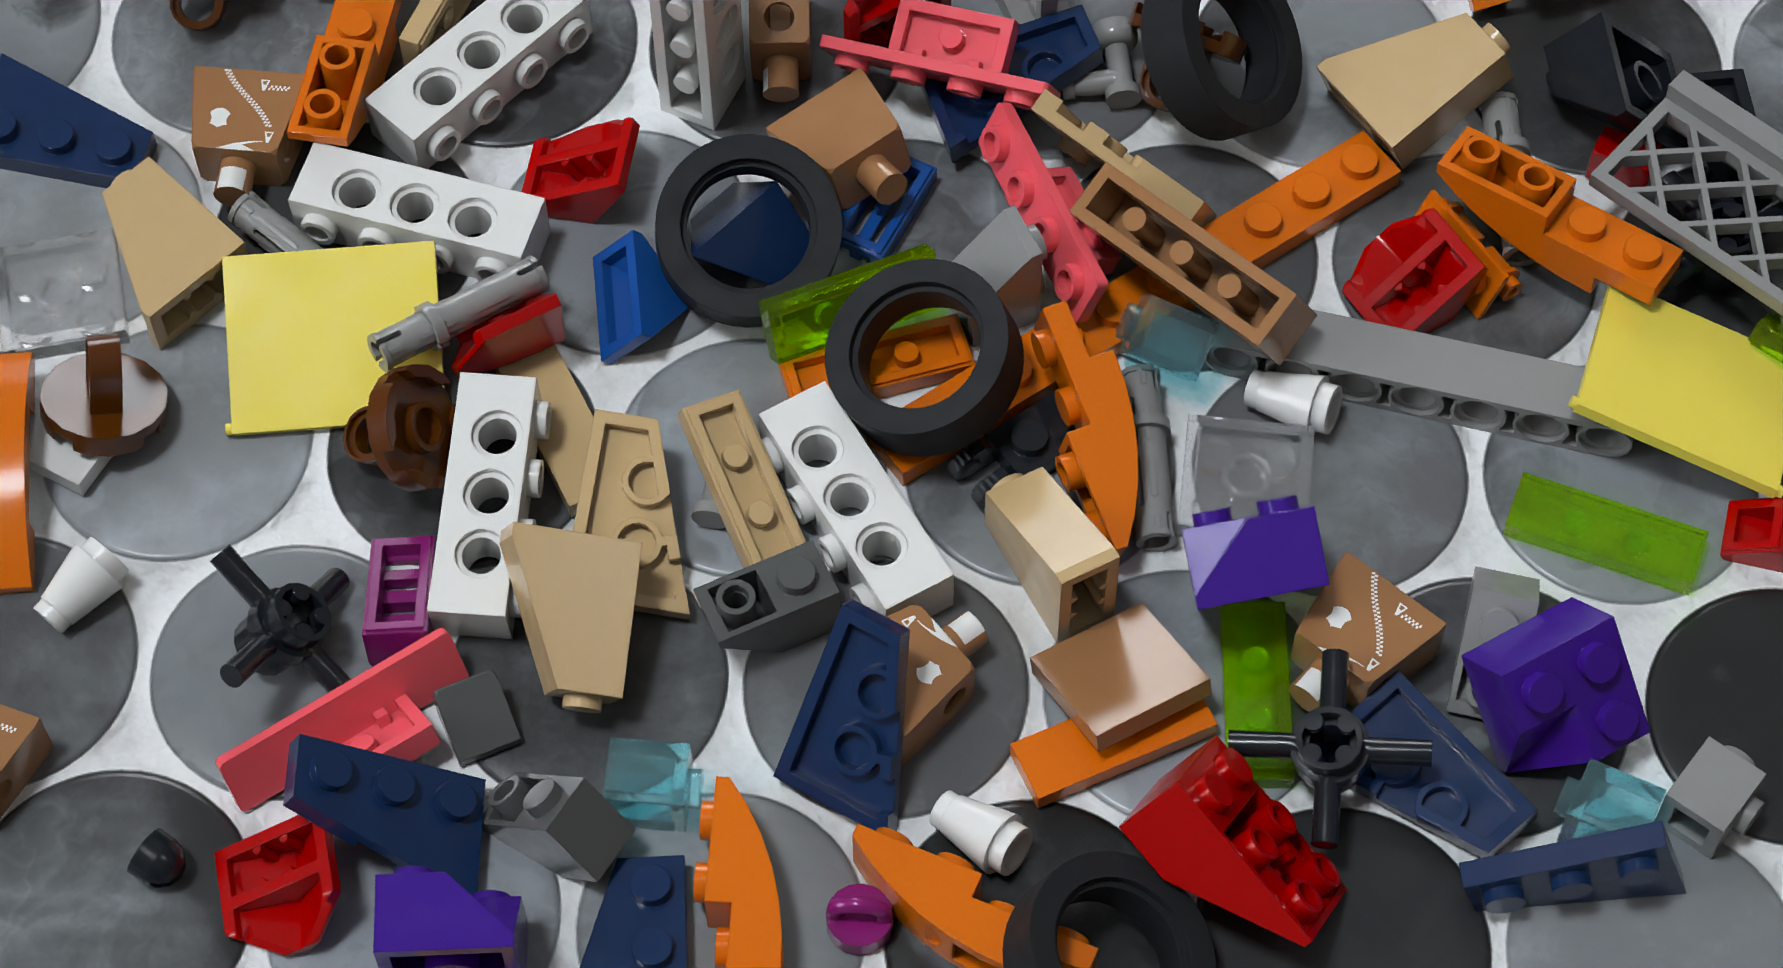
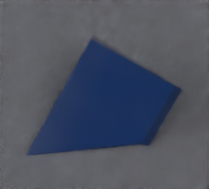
[691,181,809,286]

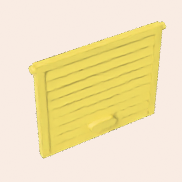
[222,241,445,436]
[1568,285,1783,499]

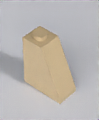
[1316,13,1514,170]
[102,156,248,350]
[984,467,1120,644]
[499,521,642,713]

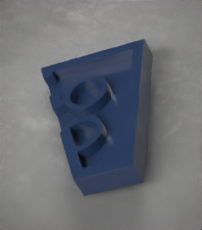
[921,4,1103,163]
[0,53,157,189]
[773,599,910,831]
[1314,670,1538,858]
[283,734,486,895]
[1459,820,1687,914]
[580,855,688,968]

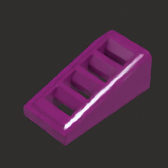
[362,535,437,666]

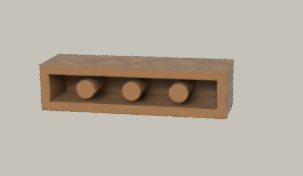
[1069,161,1317,366]

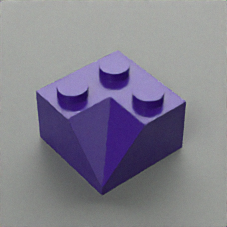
[1181,495,1330,610]
[1461,597,1651,773]
[373,866,528,968]

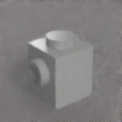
[1654,736,1766,859]

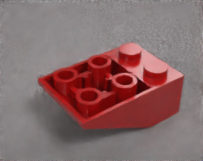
[1119,735,1347,947]

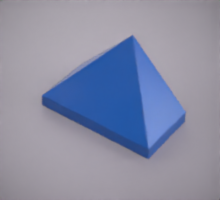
[593,230,689,365]

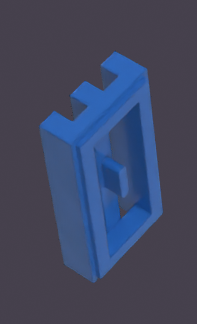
[839,156,937,270]

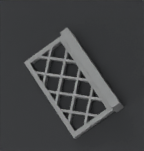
[1588,70,1783,316]

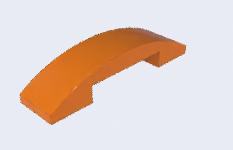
[0,352,35,594]

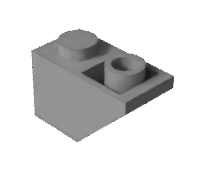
[951,205,1047,347]
[1447,566,1540,719]

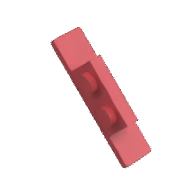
[819,0,1061,111]
[978,102,1121,323]
[215,628,469,812]

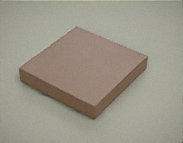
[1030,602,1212,752]

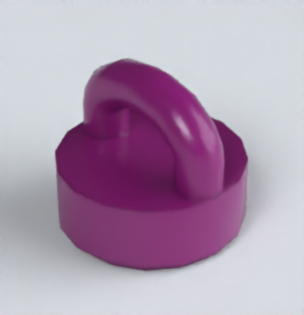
[826,884,893,955]

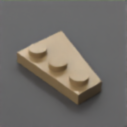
[1031,89,1217,228]
[573,409,690,620]

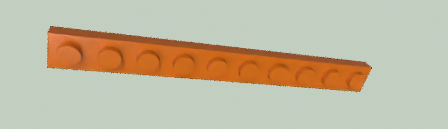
[867,130,1401,486]

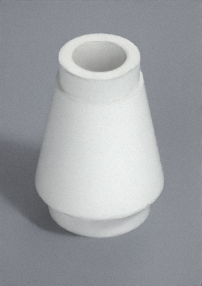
[1244,370,1342,437]
[33,536,129,634]
[930,790,1033,876]

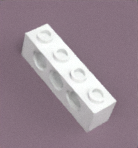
[364,0,593,169]
[649,0,746,130]
[288,142,550,281]
[427,372,552,639]
[758,381,954,617]

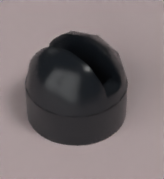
[127,828,186,888]

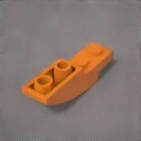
[287,0,402,147]
[1436,126,1684,305]
[1031,300,1138,557]
[693,776,784,968]
[852,824,1099,968]

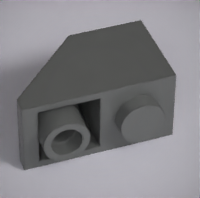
[693,540,840,653]
[482,772,636,882]

